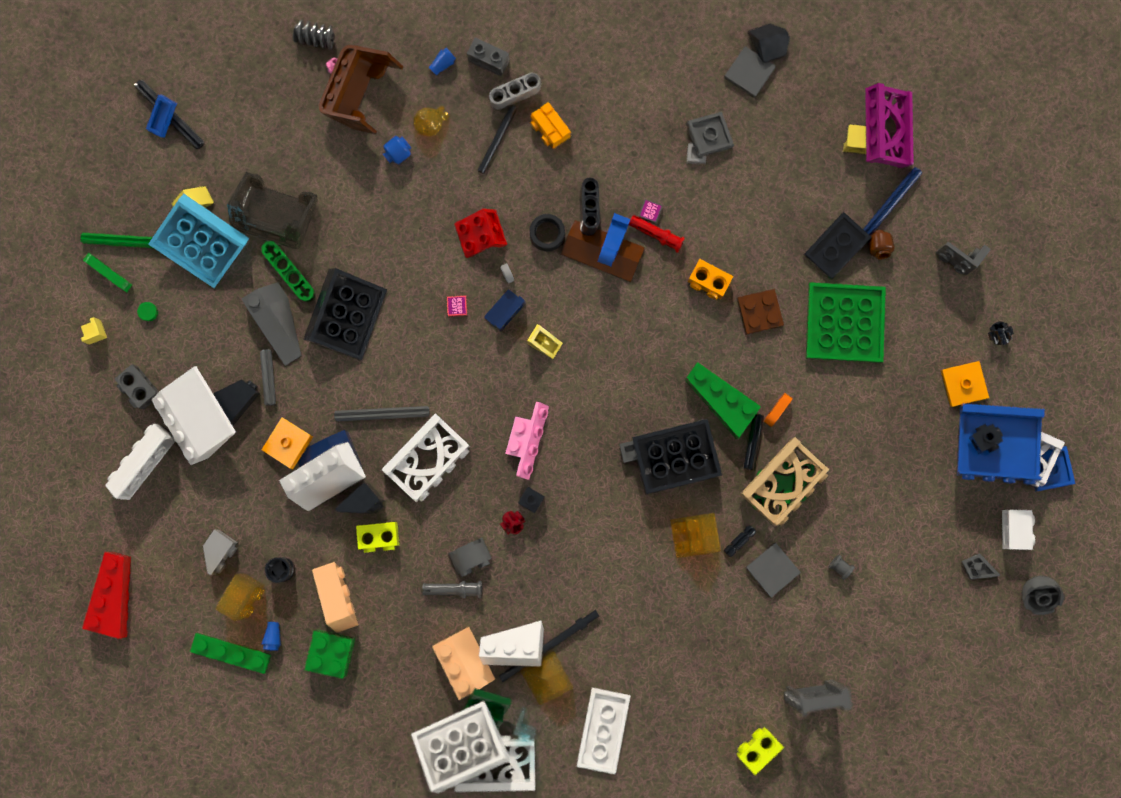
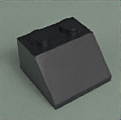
[335,482,385,514]

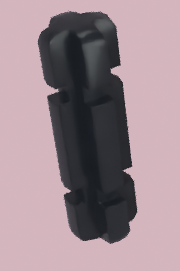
[724,525,756,557]

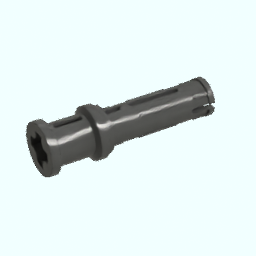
[422,581,482,598]

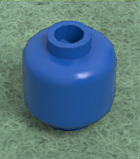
[383,136,412,164]

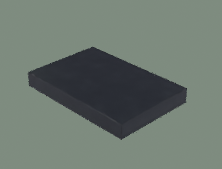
[804,212,871,280]

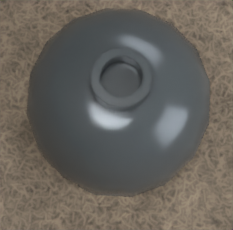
[1021,576,1065,615]

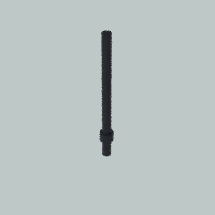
[499,610,599,682]

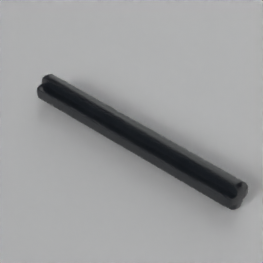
[134,80,204,149]

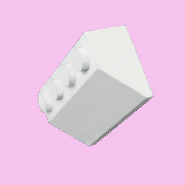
[105,423,175,500]
[279,443,366,511]

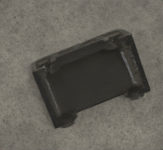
[227,172,318,249]

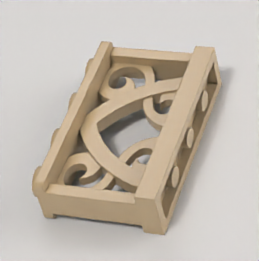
[740,437,829,526]

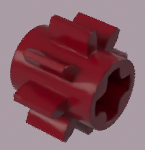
[500,511,526,535]

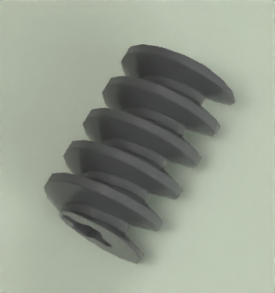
[293,20,335,50]

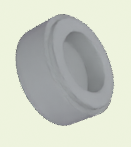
[500,263,515,283]

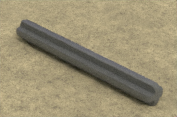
[334,406,430,421]

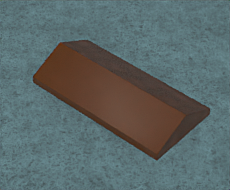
[561,220,645,282]

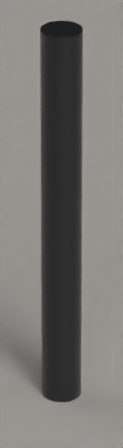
[477,105,517,174]

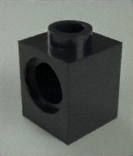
[518,487,545,513]

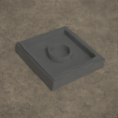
[724,46,776,98]
[686,112,734,158]
[746,542,801,598]

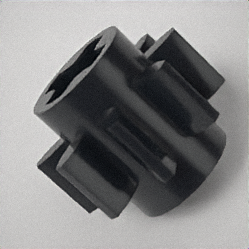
[988,322,1014,345]

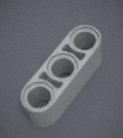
[489,73,541,110]

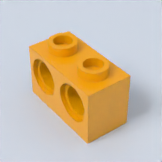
[688,259,733,300]

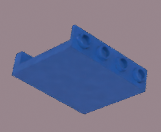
[957,404,1045,485]

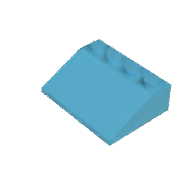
[148,194,249,288]

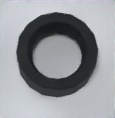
[529,214,565,252]

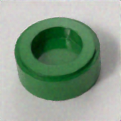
[137,302,158,322]

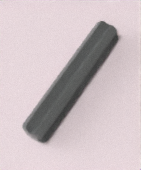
[260,349,276,406]

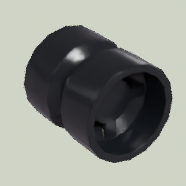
[265,557,295,583]

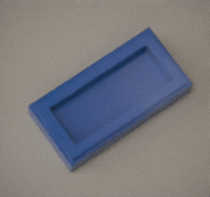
[146,95,177,138]

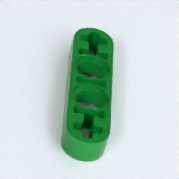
[261,241,315,302]

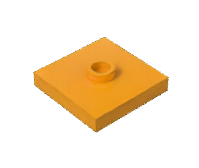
[941,361,989,407]
[261,417,313,470]

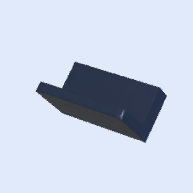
[484,290,526,332]

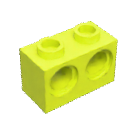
[356,522,399,553]
[736,727,784,775]

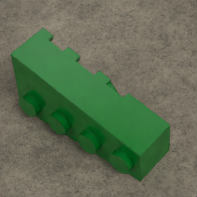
[685,362,761,440]

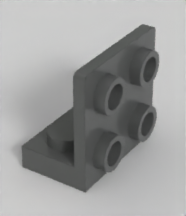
[936,242,991,275]

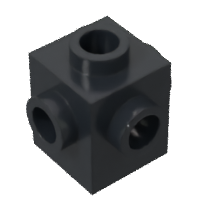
[969,424,1003,454]

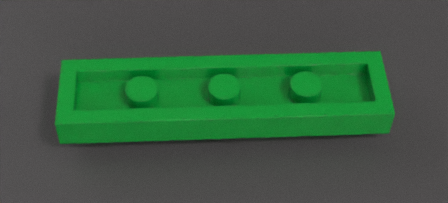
[190,633,271,674]

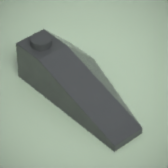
[242,282,302,366]

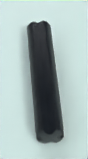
[744,414,764,470]

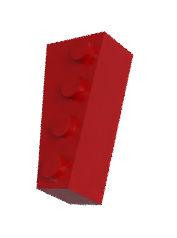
[82,552,131,639]

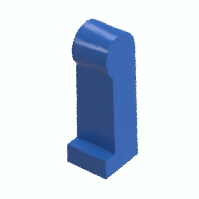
[597,213,630,267]

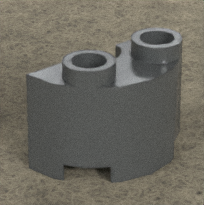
[448,538,492,577]

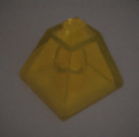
[520,651,573,705]

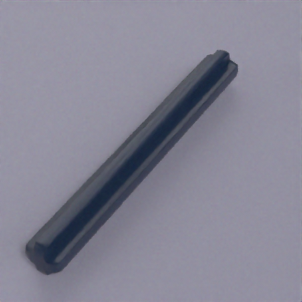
[863,167,922,236]

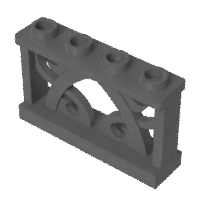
[784,679,852,716]

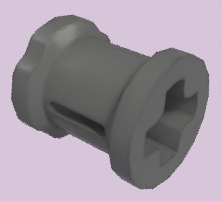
[828,554,855,580]

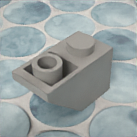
[203,529,238,575]

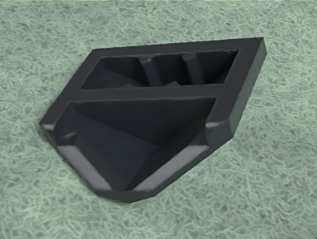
[747,24,790,64]

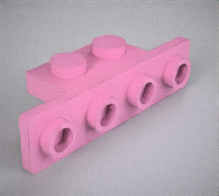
[505,402,549,480]

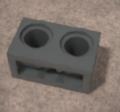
[467,38,510,77]
[114,364,159,410]

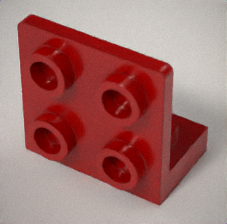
[455,208,508,258]

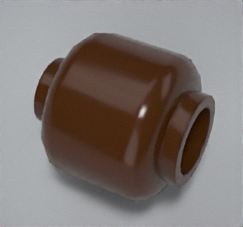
[868,230,895,260]

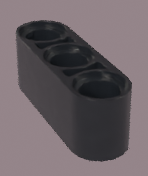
[580,177,600,236]

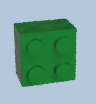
[304,630,355,679]

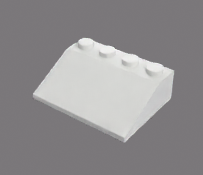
[152,366,236,465]
[412,701,510,793]

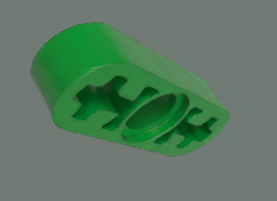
[83,253,133,292]

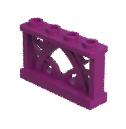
[865,83,914,168]

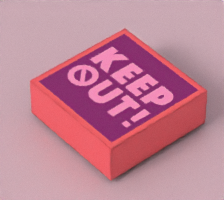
[447,296,467,317]

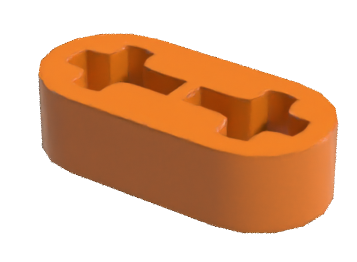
[763,393,793,427]

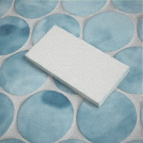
[577,687,630,774]

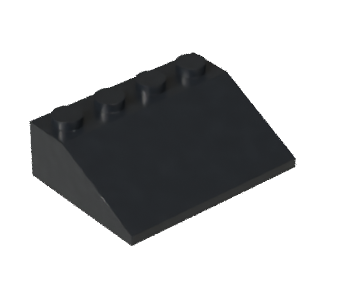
[303,268,387,360]
[632,419,722,495]

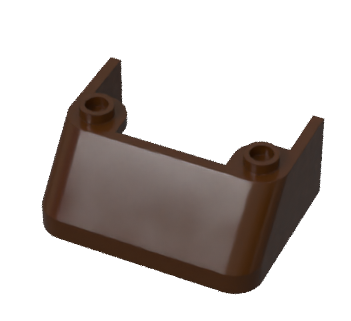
[319,45,404,135]

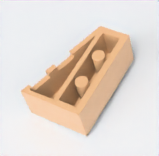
[312,562,358,633]

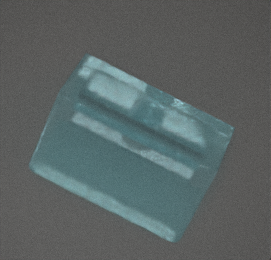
[514,706,536,741]

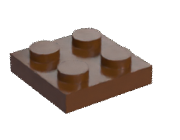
[737,289,784,335]

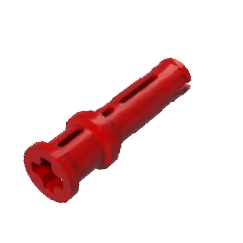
[628,215,685,253]

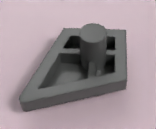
[961,553,1000,579]

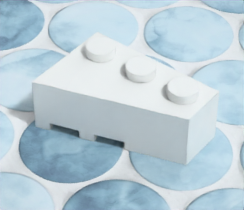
[479,621,544,666]

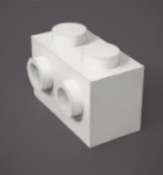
[1002,510,1035,550]

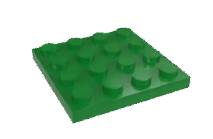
[805,282,886,363]

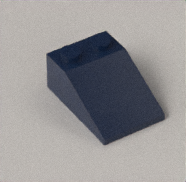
[298,430,363,467]

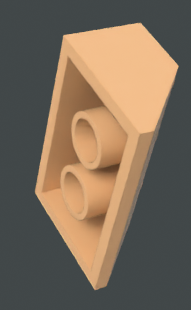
[432,627,495,700]

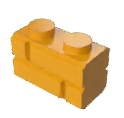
[530,103,571,149]

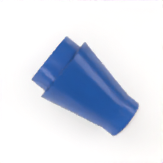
[429,48,456,75]
[261,622,281,651]

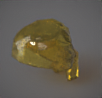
[413,106,450,136]

